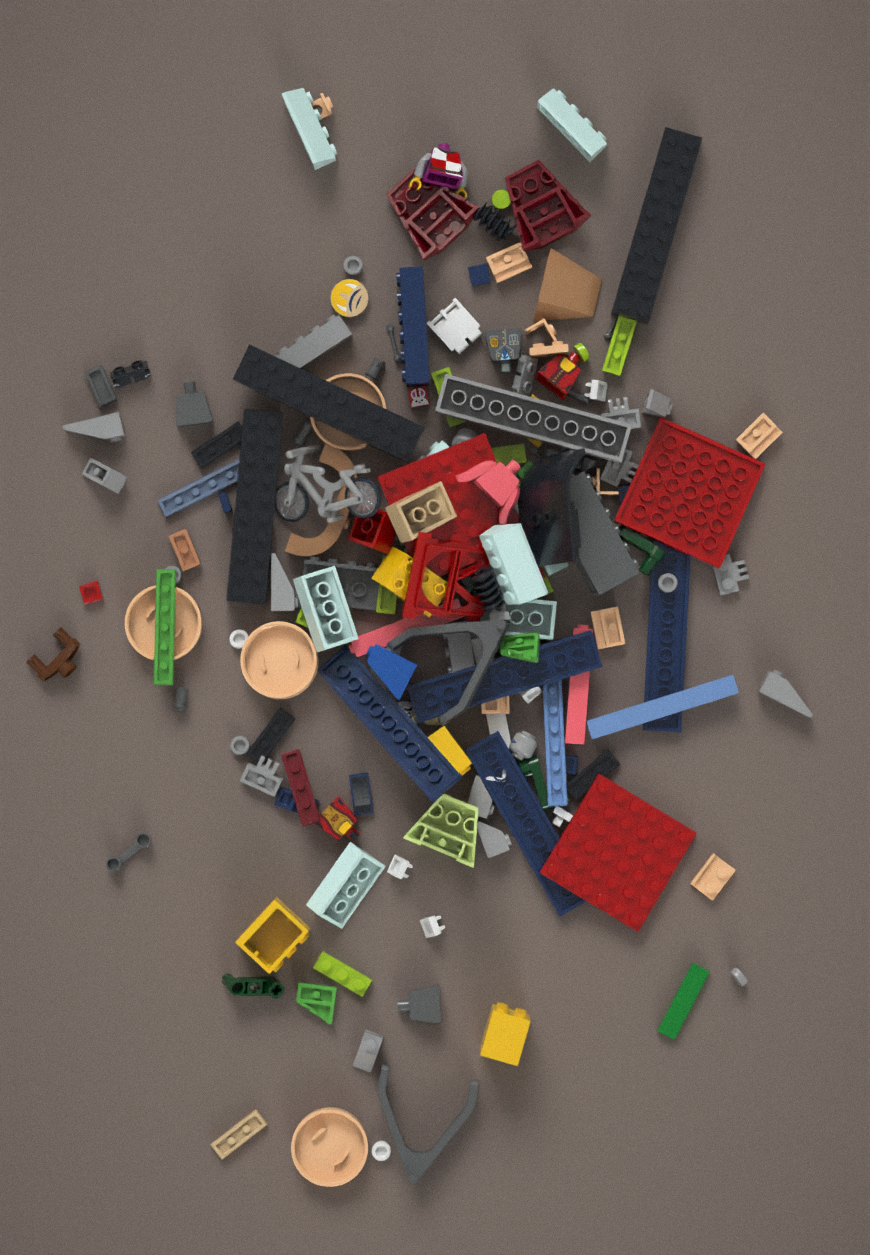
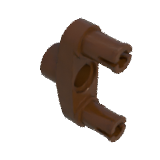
[26,627,80,682]

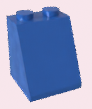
[365,644,417,700]

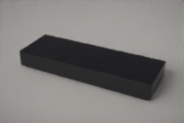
[191,421,242,469]
[246,708,295,764]
[566,749,620,800]

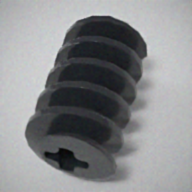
[473,202,517,242]
[471,566,505,609]

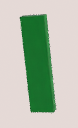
[657,962,710,1040]

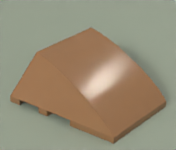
[533,248,602,322]

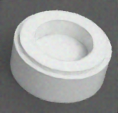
[230,630,249,649]
[372,1141,391,1161]

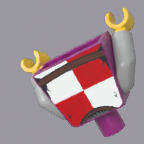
[408,143,468,199]

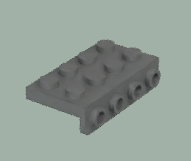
[303,556,379,611]

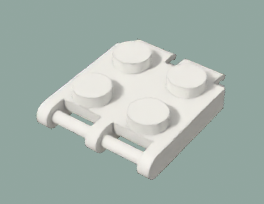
[427,298,482,354]

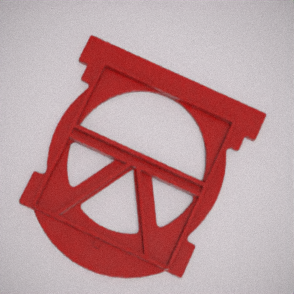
[402,532,499,622]

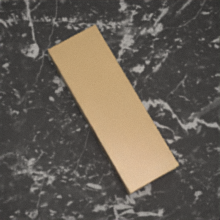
[210,1109,268,1160]

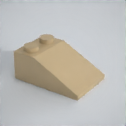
[385,481,457,543]

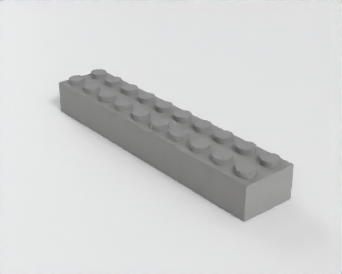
[435,374,632,464]

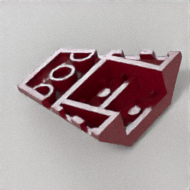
[505,160,591,251]
[386,168,480,260]

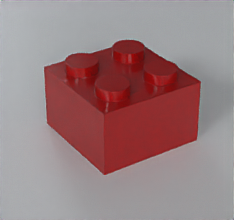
[348,504,396,554]

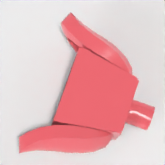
[455,460,521,525]

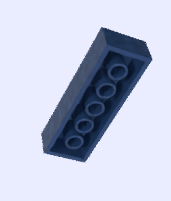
[396,266,430,387]

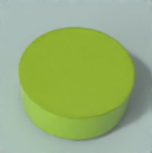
[492,190,511,210]
[573,343,590,363]

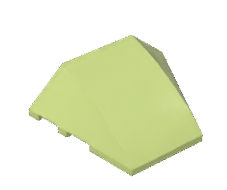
[403,793,479,868]

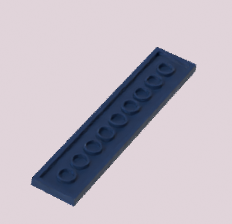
[642,539,691,732]
[407,630,603,723]
[317,645,462,803]
[465,731,587,916]

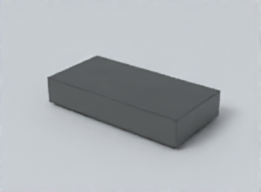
[84,365,117,408]

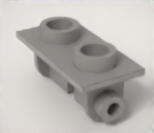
[512,355,538,395]

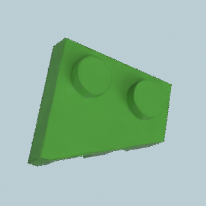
[500,632,540,663]
[296,982,337,1024]

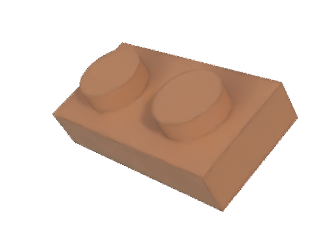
[169,529,201,571]

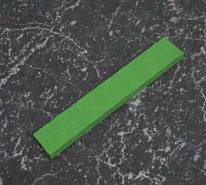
[154,569,176,685]

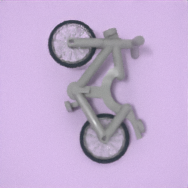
[274,445,381,522]

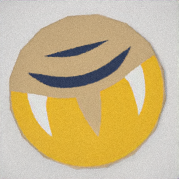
[330,279,369,318]

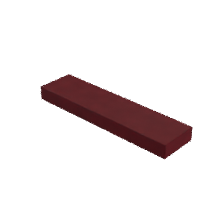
[281,749,321,827]

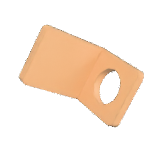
[311,93,333,119]
[525,319,557,342]
[592,468,619,495]

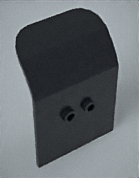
[518,448,585,567]

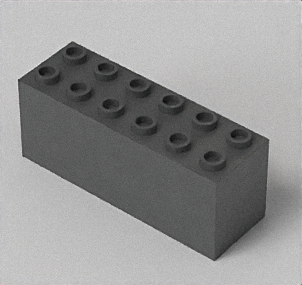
[569,472,640,598]

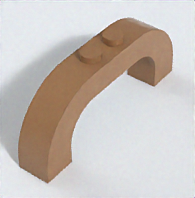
[285,443,358,557]

